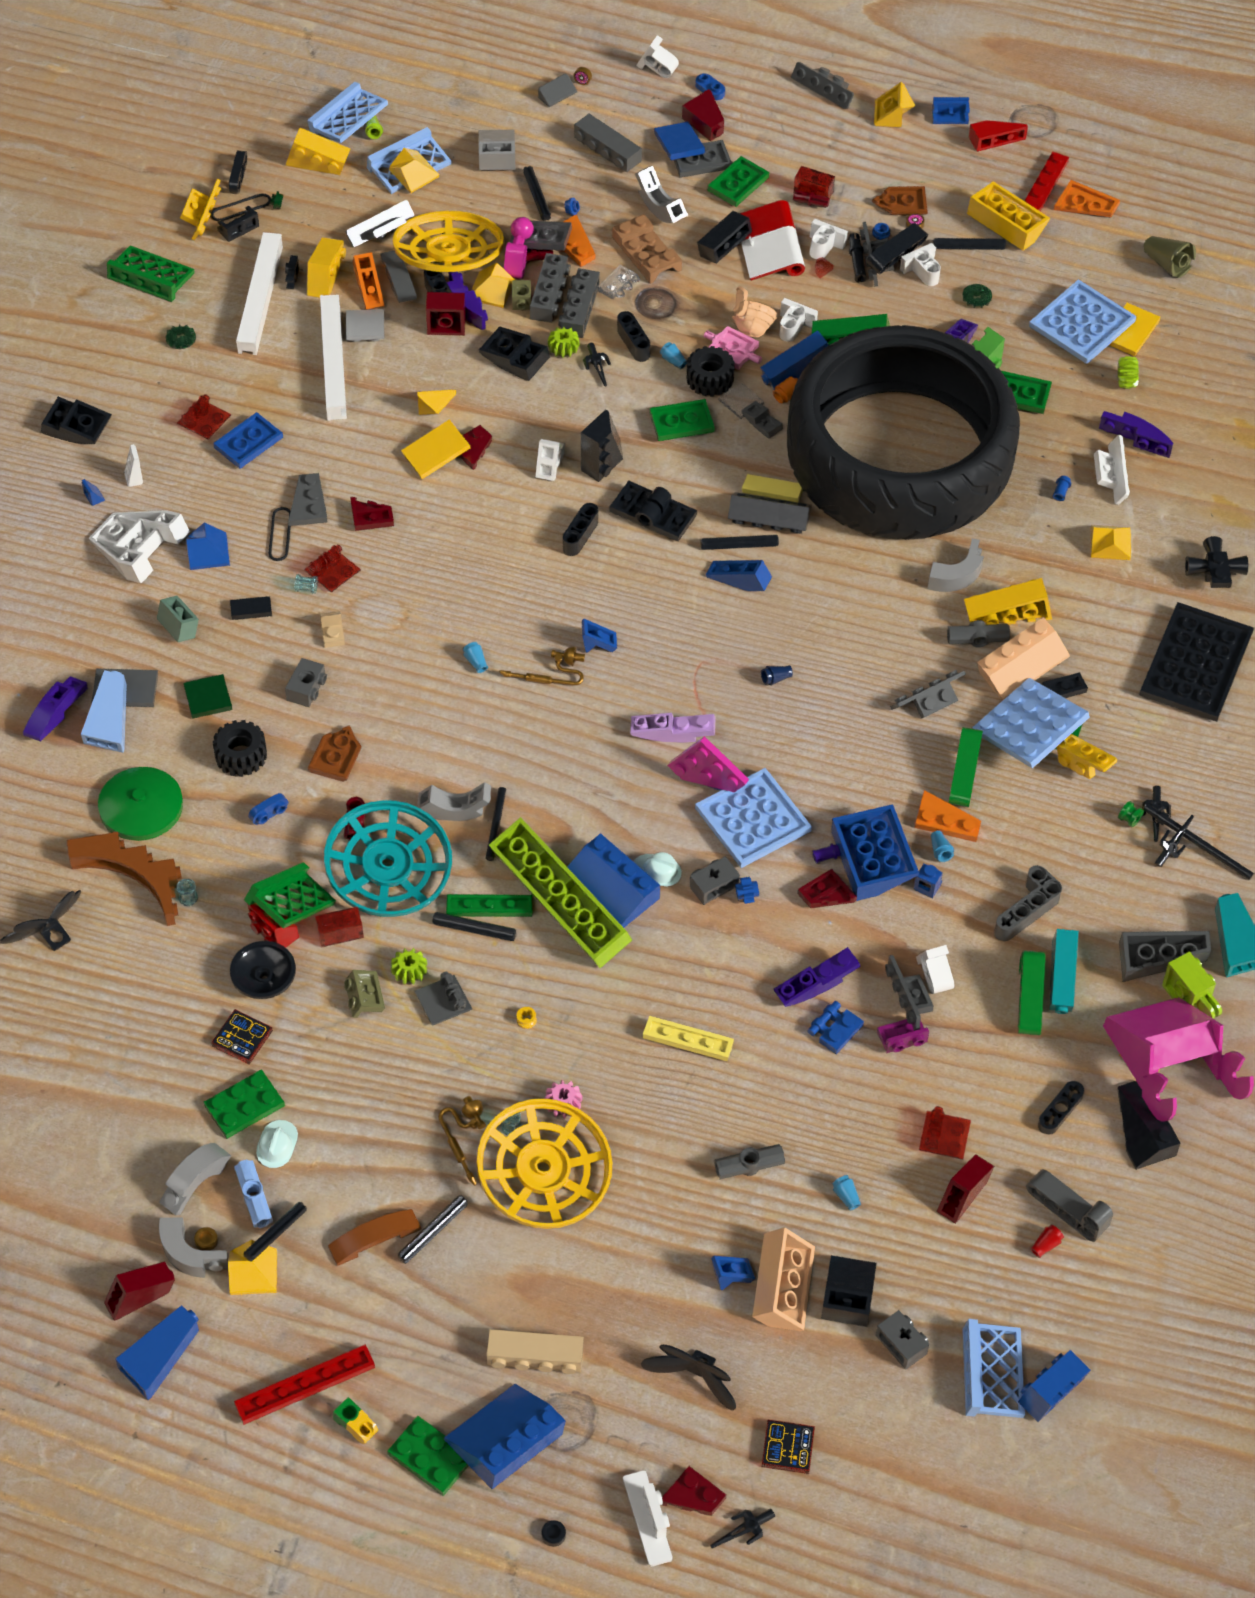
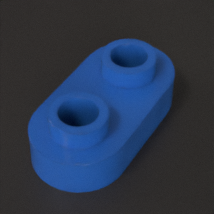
[695,73,725,100]
[248,793,288,825]

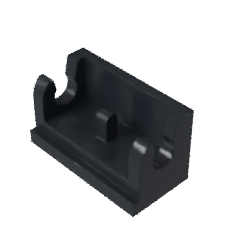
[217,206,259,242]

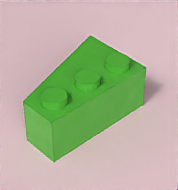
[972,327,1005,368]

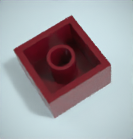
[426,292,466,336]

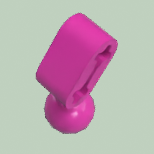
[504,217,534,280]

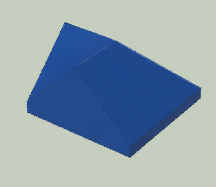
[186,522,230,570]

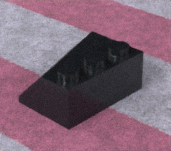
[581,409,623,482]

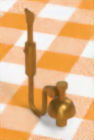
[499,647,585,686]
[438,1096,486,1186]

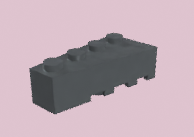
[1119,931,1211,982]

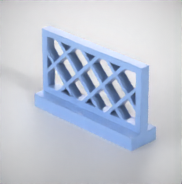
[307,82,388,143]
[367,127,451,194]
[962,1319,1025,1418]

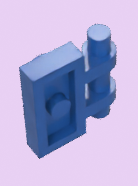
[807,1001,864,1055]

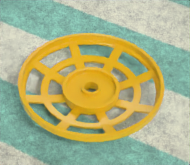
[393,211,504,272]
[476,1099,613,1229]

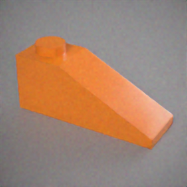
[353,252,384,310]

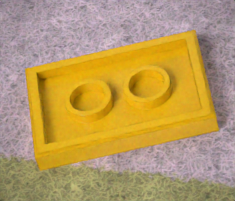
[1109,302,1160,357]
[401,419,470,479]

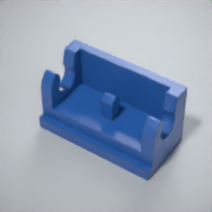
[932,97,970,124]

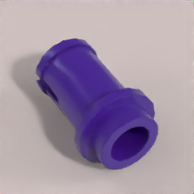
[812,843,840,864]

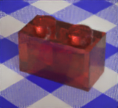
[793,166,835,198]
[315,907,364,948]

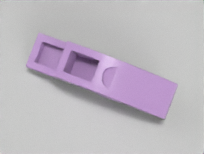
[630,713,715,743]

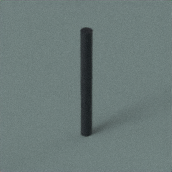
[485,787,506,861]

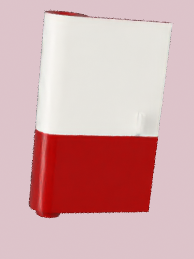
[740,200,805,281]

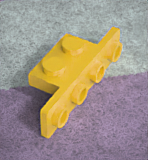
[180,179,221,241]
[1056,734,1117,779]

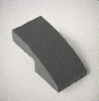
[742,401,783,438]

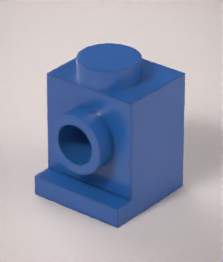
[914,863,943,899]

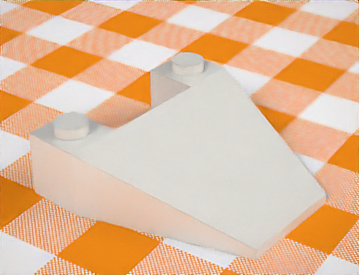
[89,510,190,583]

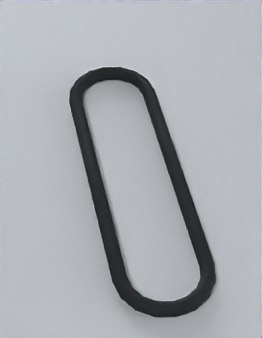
[211,193,271,221]
[268,507,291,561]

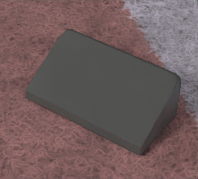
[538,74,577,107]

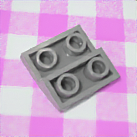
[346,309,384,342]

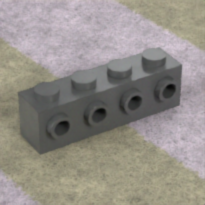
[574,113,642,172]
[530,253,571,323]
[558,268,600,338]

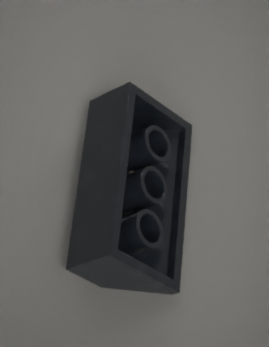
[728,492,812,534]

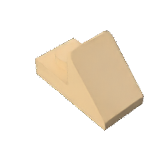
[320,611,345,648]

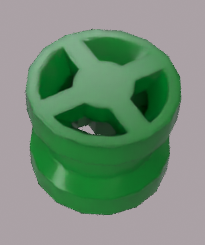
[1118,801,1144,827]

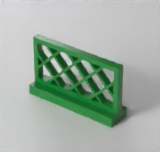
[107,245,194,302]
[244,862,336,928]

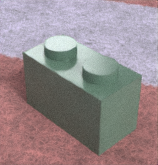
[157,596,199,642]

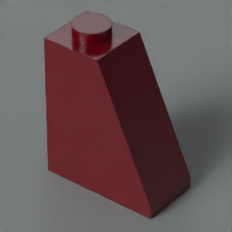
[682,89,724,141]
[936,1154,995,1224]
[104,1261,175,1321]

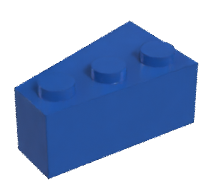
[1018,1350,1091,1422]

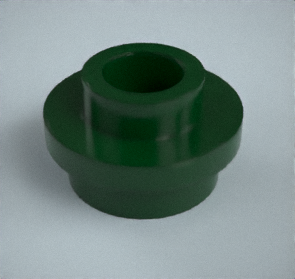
[270,191,284,209]

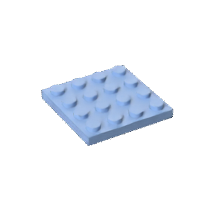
[1029,279,1136,364]
[972,678,1090,768]
[695,768,812,868]

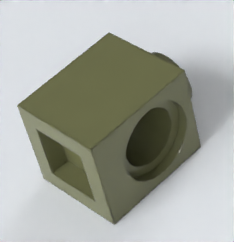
[512,280,531,310]

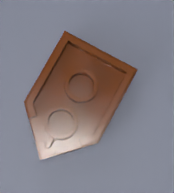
[872,186,928,215]
[308,725,362,782]

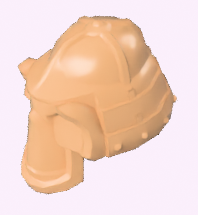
[732,286,777,337]

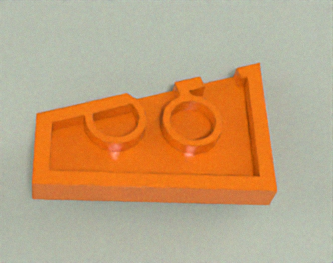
[1054,180,1120,217]
[563,214,595,267]
[915,790,981,842]

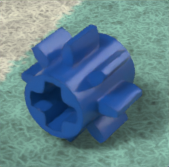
[735,876,759,904]

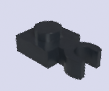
[285,255,299,289]

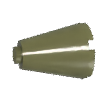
[1143,236,1196,278]

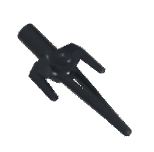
[583,343,611,387]
[1142,786,1171,842]
[1155,815,1194,867]
[710,1508,775,1548]

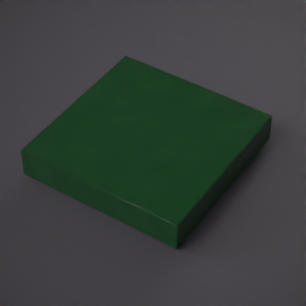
[183,674,233,719]

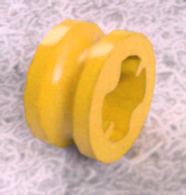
[516,1007,536,1029]

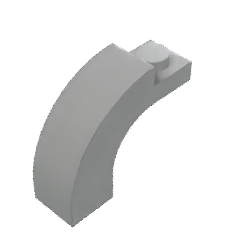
[635,166,687,223]
[928,538,984,592]
[417,782,491,821]
[159,1143,231,1215]
[159,1217,229,1278]

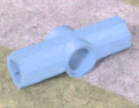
[234,1159,273,1228]

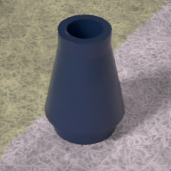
[761,665,793,686]

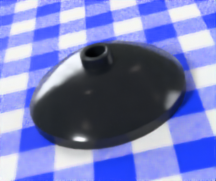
[230,941,296,999]

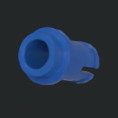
[1053,476,1071,501]

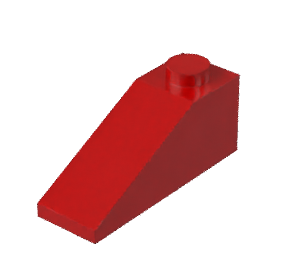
[968,120,1028,152]

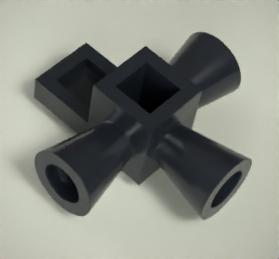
[1185,536,1248,588]

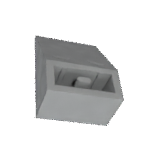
[479,130,515,170]

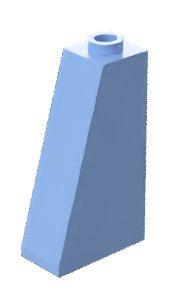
[81,670,127,753]

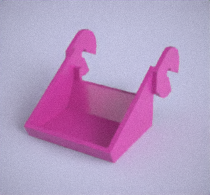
[1103,997,1254,1122]

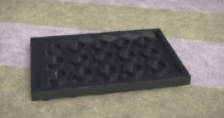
[1139,602,1254,722]

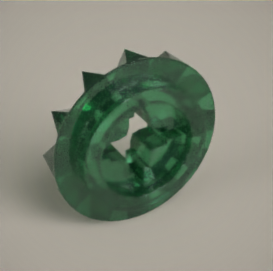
[962,284,992,308]
[165,324,196,349]

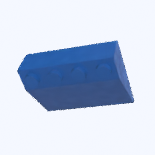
[831,804,919,901]
[567,833,660,928]
[444,1384,566,1489]

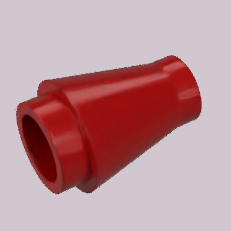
[1030,1224,1064,1258]

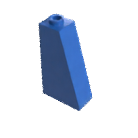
[760,330,829,390]
[115,1305,199,1400]

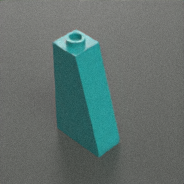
[1215,893,1255,978]
[1049,929,1079,1014]

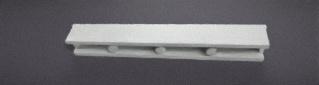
[236,232,283,355]
[320,295,347,421]

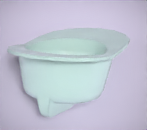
[633,852,682,887]
[256,1120,298,1168]

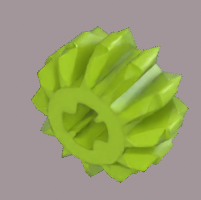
[547,327,580,358]
[1117,356,1139,389]
[391,947,427,985]

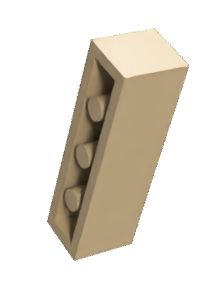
[487,1329,584,1374]

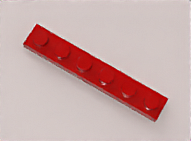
[1024,151,1069,212]
[234,1344,375,1425]

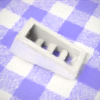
[124,444,143,487]

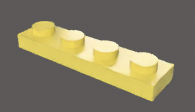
[643,1016,734,1061]

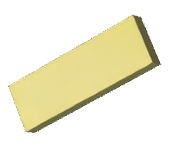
[742,474,803,503]

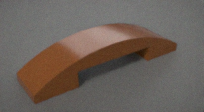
[328,1209,422,1266]

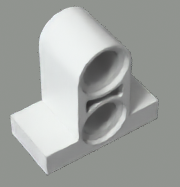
[636,35,679,78]
[809,219,848,259]
[900,243,941,286]
[779,298,818,342]
[535,439,565,481]
[916,945,954,994]

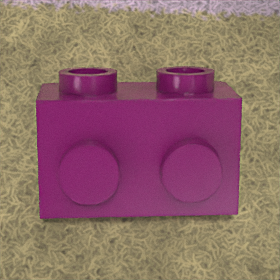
[877,1019,929,1054]

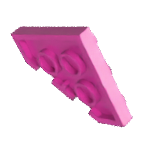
[667,736,749,792]

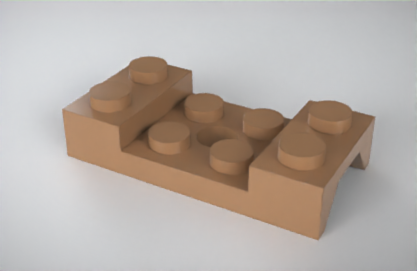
[612,214,682,284]

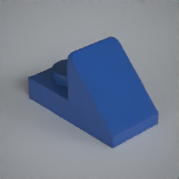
[582,619,617,653]
[711,1256,755,1290]

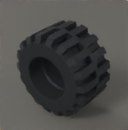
[686,346,735,397]
[213,720,267,777]

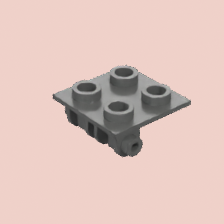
[415,971,472,1026]

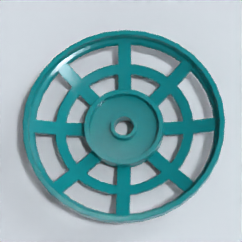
[324,800,452,917]

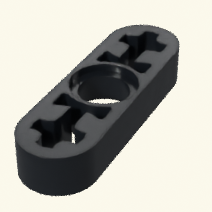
[229,150,248,193]
[1038,1081,1084,1135]

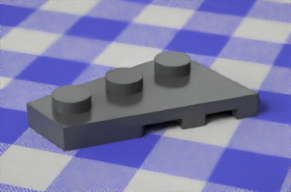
[288,473,327,526]

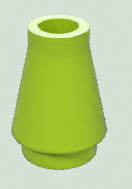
[365,116,383,139]

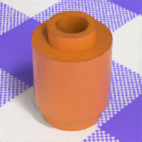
[773,376,798,403]

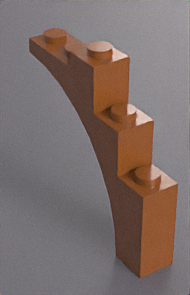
[67,832,182,926]

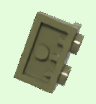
[344,970,385,1018]

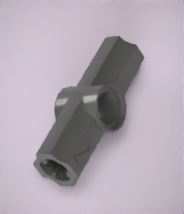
[947,620,1010,647]
[714,1144,785,1180]

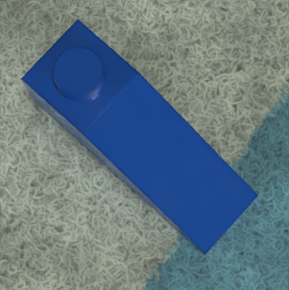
[705,560,772,591]

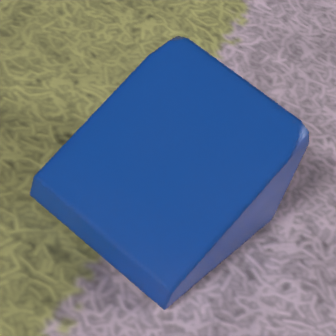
[81,479,105,506]

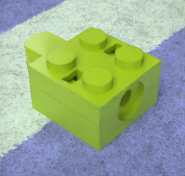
[1162,952,1222,1019]

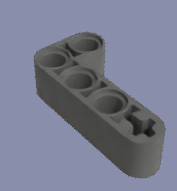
[994,865,1062,941]
[1026,1169,1113,1242]

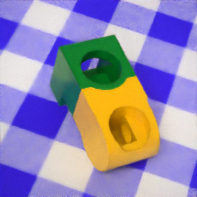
[333,1397,378,1444]

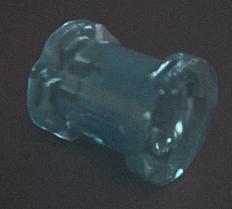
[294,574,318,594]
[176,879,198,906]
[501,1113,521,1135]

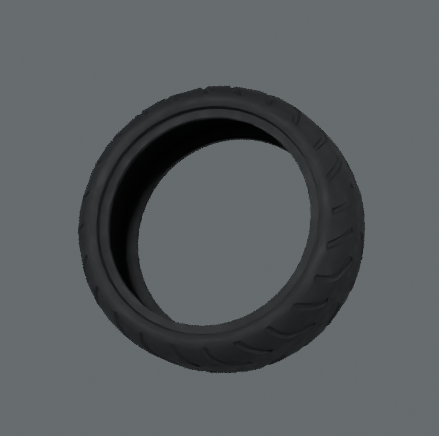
[787,325,1020,540]

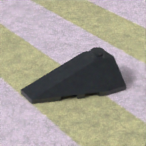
[1117,1081,1181,1170]

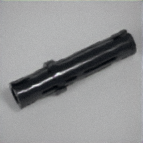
[848,233,867,283]

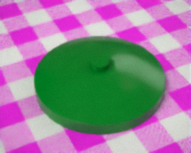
[98,767,183,841]

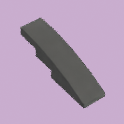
[380,251,417,303]

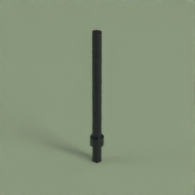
[1143,803,1254,880]

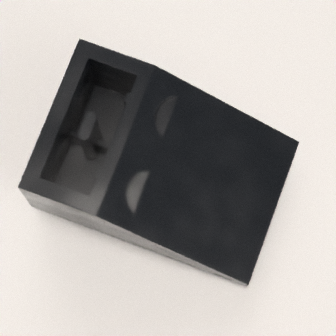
[821,1255,877,1327]

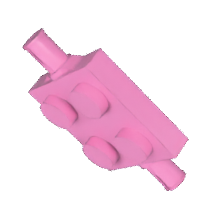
[704,326,762,370]

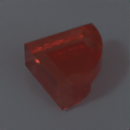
[815,257,834,278]

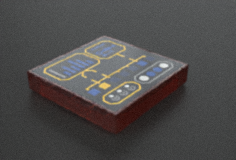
[211,1009,273,1065]
[761,1420,815,1474]

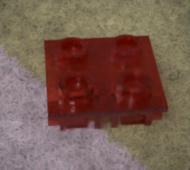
[177,394,231,440]
[304,544,361,593]
[919,1106,971,1160]

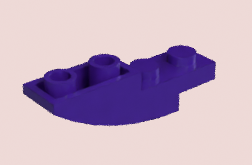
[447,272,488,330]
[1099,411,1173,458]
[23,676,88,742]
[773,947,860,1007]

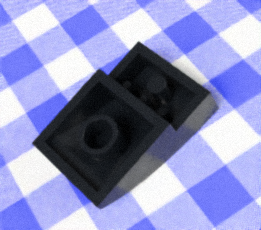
[479,326,550,381]
[41,396,112,444]

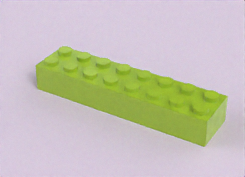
[489,817,632,968]

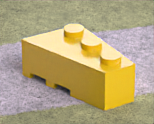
[285,128,350,175]
[307,237,346,298]

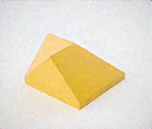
[874,82,915,127]
[389,148,439,193]
[471,262,515,308]
[417,389,456,415]
[1091,525,1131,560]
[228,1240,277,1295]

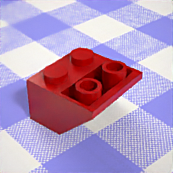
[247,900,299,948]

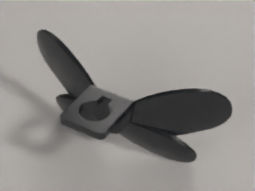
[0,890,81,951]
[641,1344,736,1410]

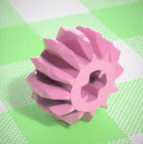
[544,1080,582,1119]

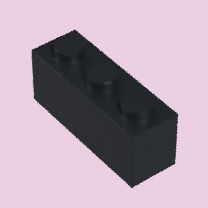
[697,211,752,264]

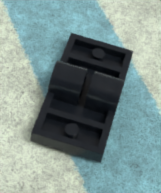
[609,480,697,542]

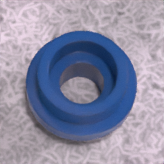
[565,197,580,216]
[872,223,891,240]

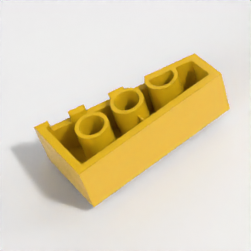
[964,578,1052,625]

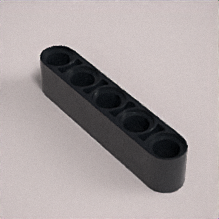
[866,222,929,275]

